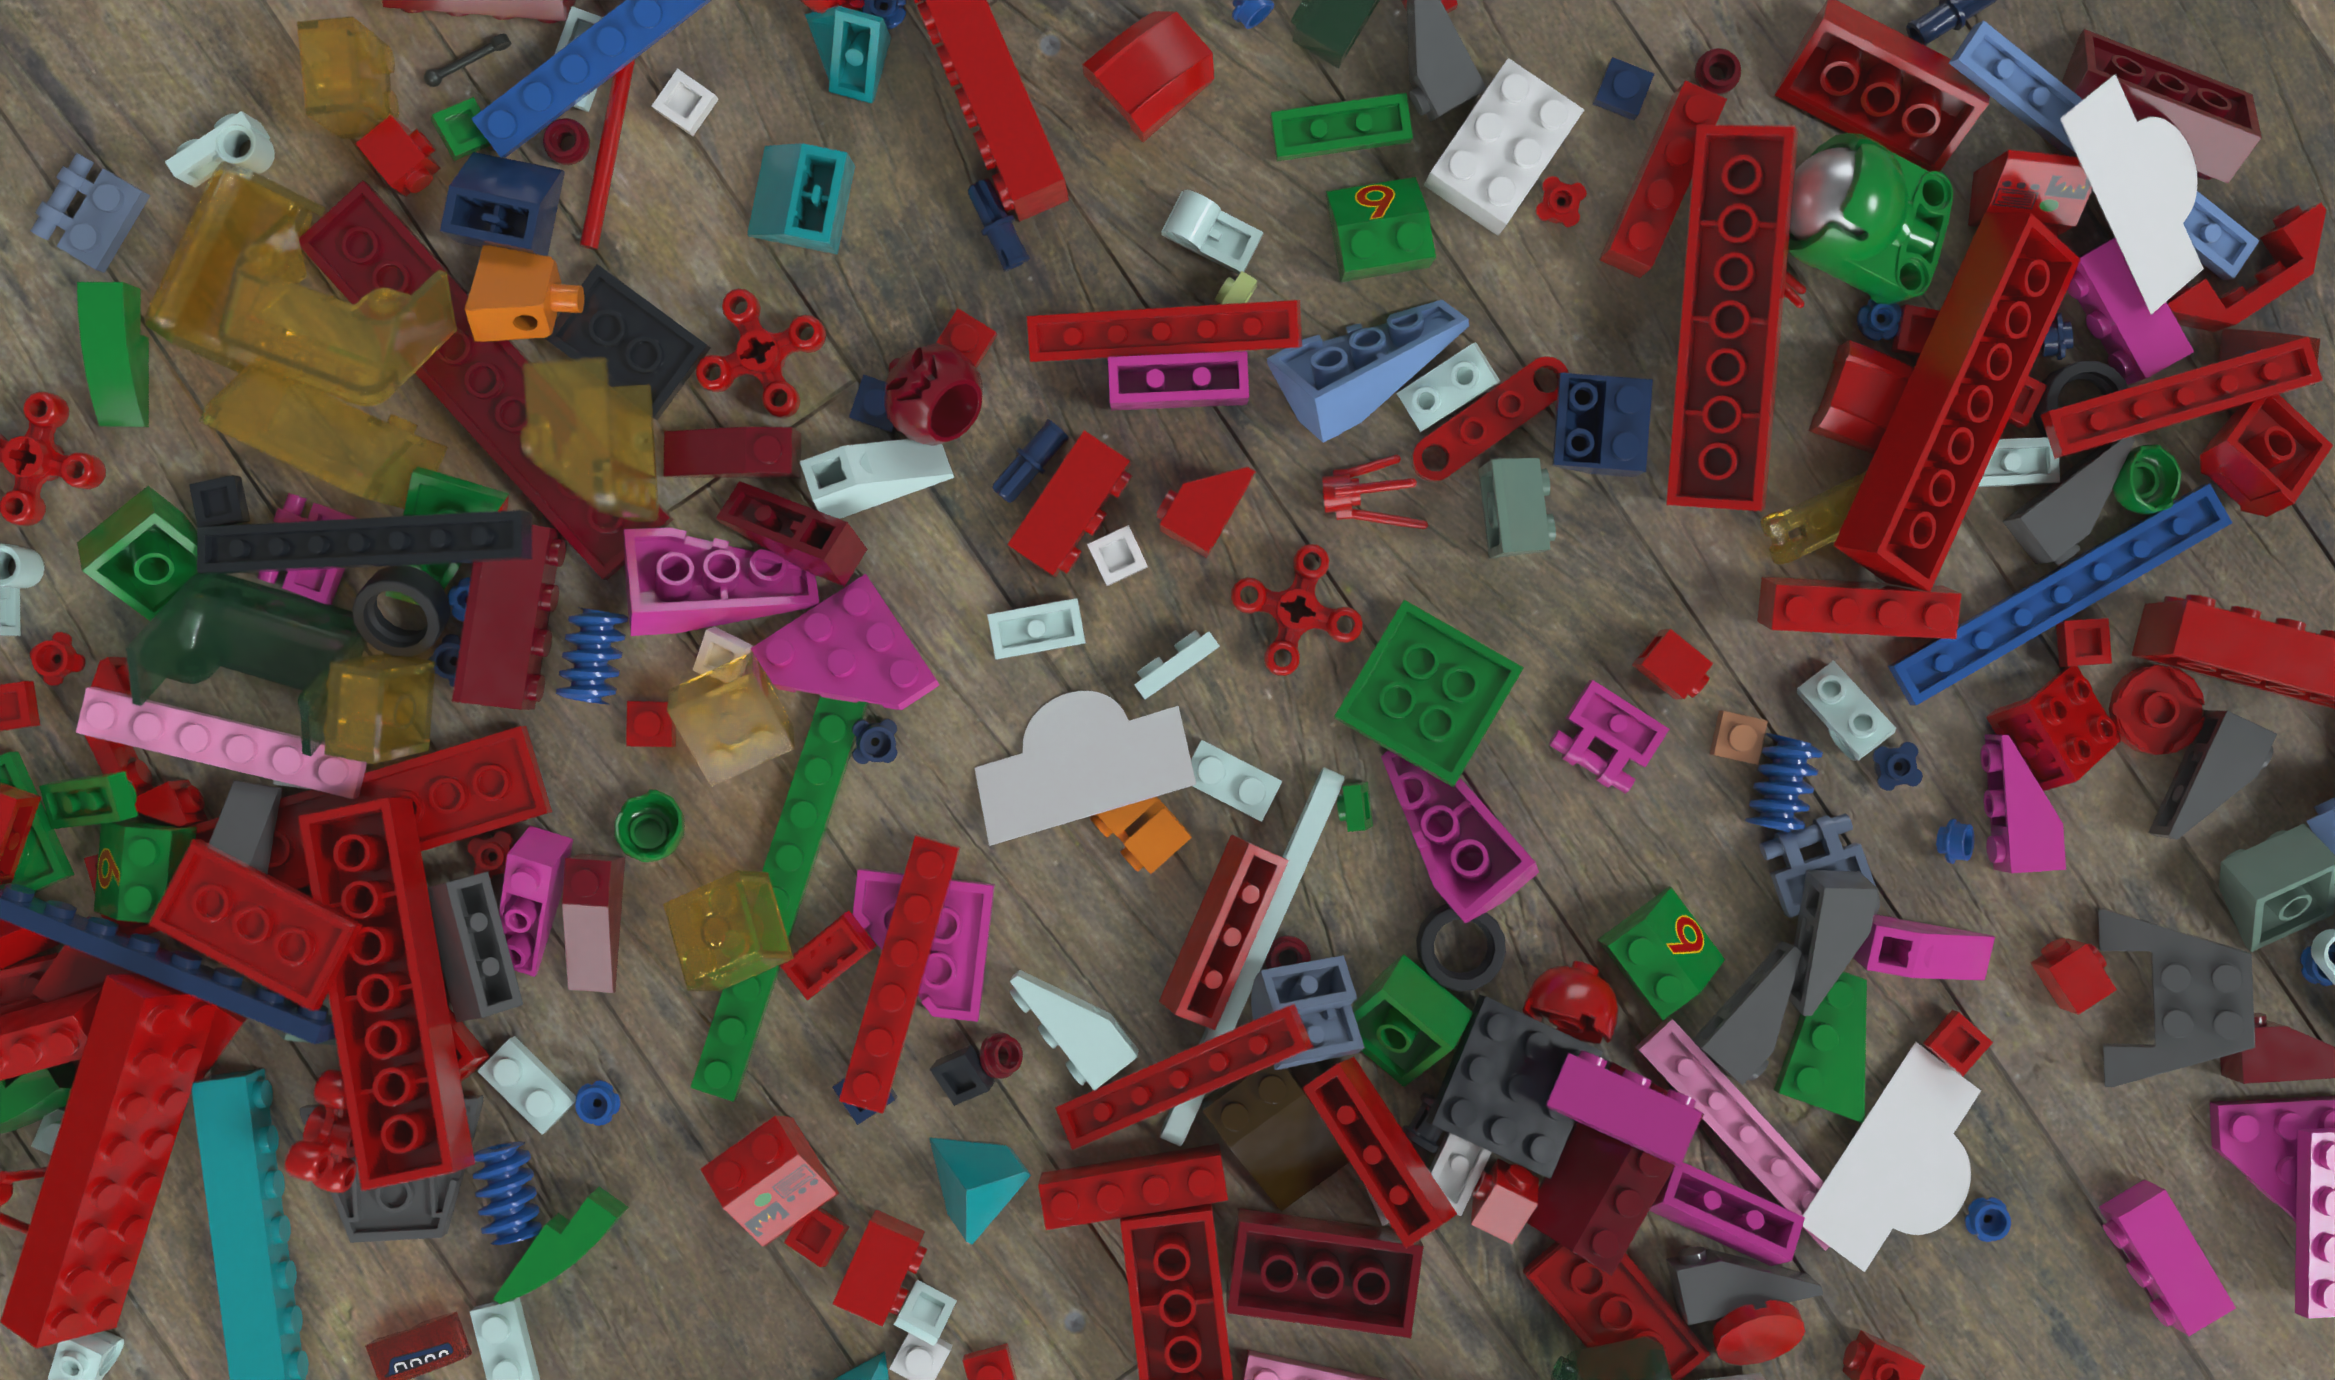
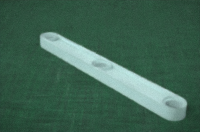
[1159,767,1345,1147]

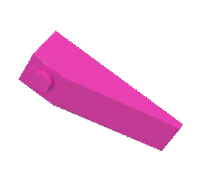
[624,527,819,636]
[1381,750,1539,924]

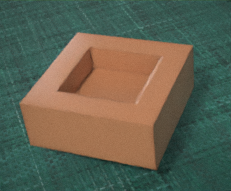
[1709,711,1768,765]

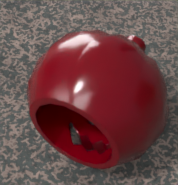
[884,343,983,446]

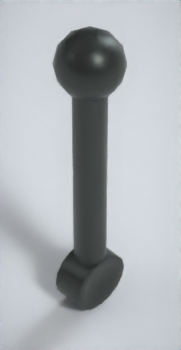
[423,33,512,87]

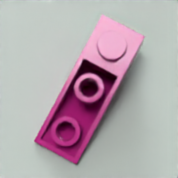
[1980,734,2066,873]
[499,826,573,977]
[1853,915,1995,981]

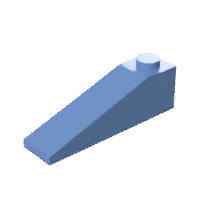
[1267,300,1469,443]

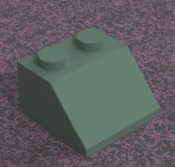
[1478,458,1556,559]
[2219,824,2335,952]

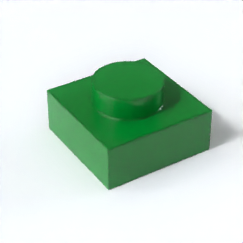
[431,97,491,161]
[1337,781,1373,832]

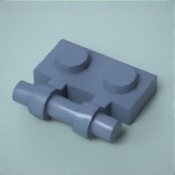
[30,153,150,273]
[1759,813,1876,917]

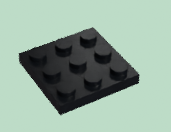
[1426,995,1603,1179]

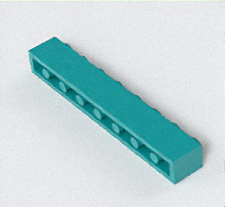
[191,1068,309,1380]

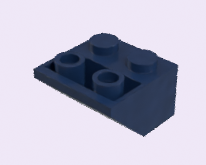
[440,152,565,256]
[1552,373,1653,477]

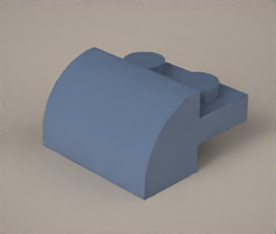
[1251,955,1364,1070]

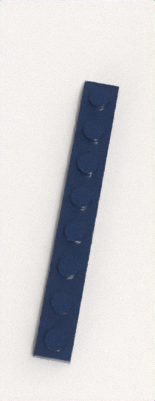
[0,884,336,1044]

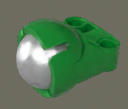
[1788,133,1953,305]

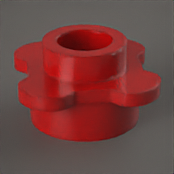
[1535,176,1587,227]
[30,632,86,686]
[467,831,513,880]

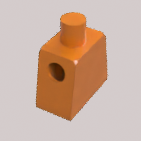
[465,245,584,342]

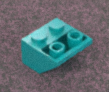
[747,143,855,255]

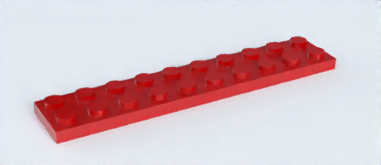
[84,726,552,935]

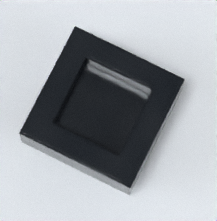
[189,475,250,527]
[930,1045,995,1106]

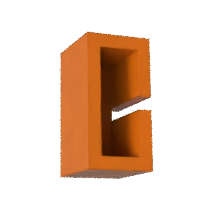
[1090,796,1192,874]

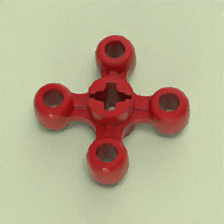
[696,288,827,419]
[0,391,106,526]
[1230,544,1363,676]
[284,1069,357,1193]

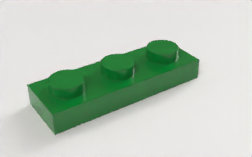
[1270,93,1413,162]
[39,771,138,829]

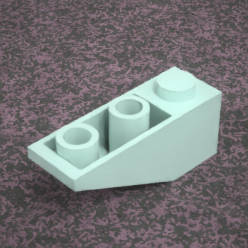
[800,439,954,519]
[1010,970,1138,1090]

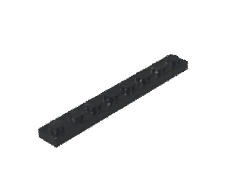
[197,510,532,575]

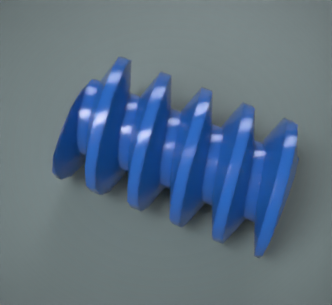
[556,607,628,705]
[1745,733,1823,832]
[472,1141,542,1245]

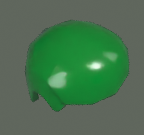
[2112,444,2181,514]
[614,789,685,862]

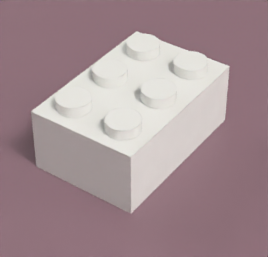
[1424,58,1584,236]

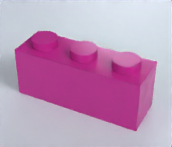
[2067,237,2194,385]
[1108,351,1249,411]
[1547,1050,1703,1167]
[1649,1162,1805,1266]
[2098,1179,2236,1336]

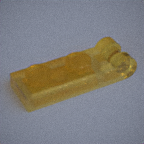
[1760,471,1867,564]

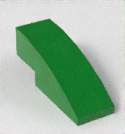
[77,282,149,427]
[0,1061,77,1134]
[493,1186,629,1304]

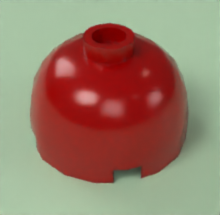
[1522,961,1618,1044]

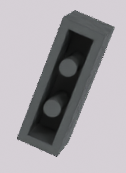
[428,872,523,1022]

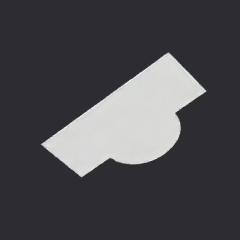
[2060,74,2204,314]
[974,691,1197,846]
[1803,1042,1981,1272]

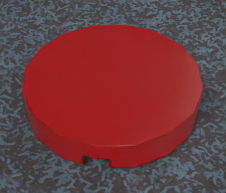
[2108,665,2205,755]
[1712,1300,1806,1365]

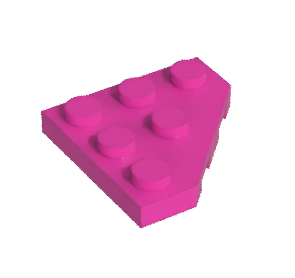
[750,574,940,711]
[852,868,995,1022]
[2209,1096,2335,1223]

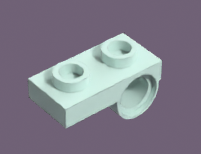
[165,111,275,188]
[1161,190,1263,274]
[1397,343,1500,432]
[0,543,44,636]
[1797,660,1896,761]
[47,1331,124,1380]

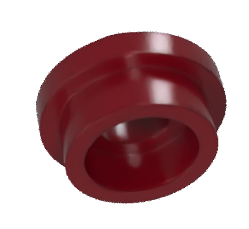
[1694,48,1741,95]
[543,118,590,165]
[1265,935,1311,969]
[980,1033,1023,1079]

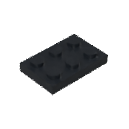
[545,264,711,421]

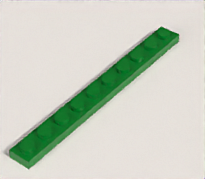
[690,696,868,1102]

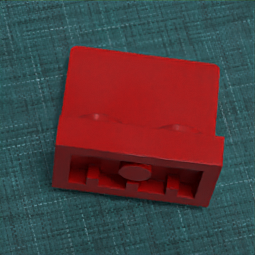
[1986,666,2121,791]

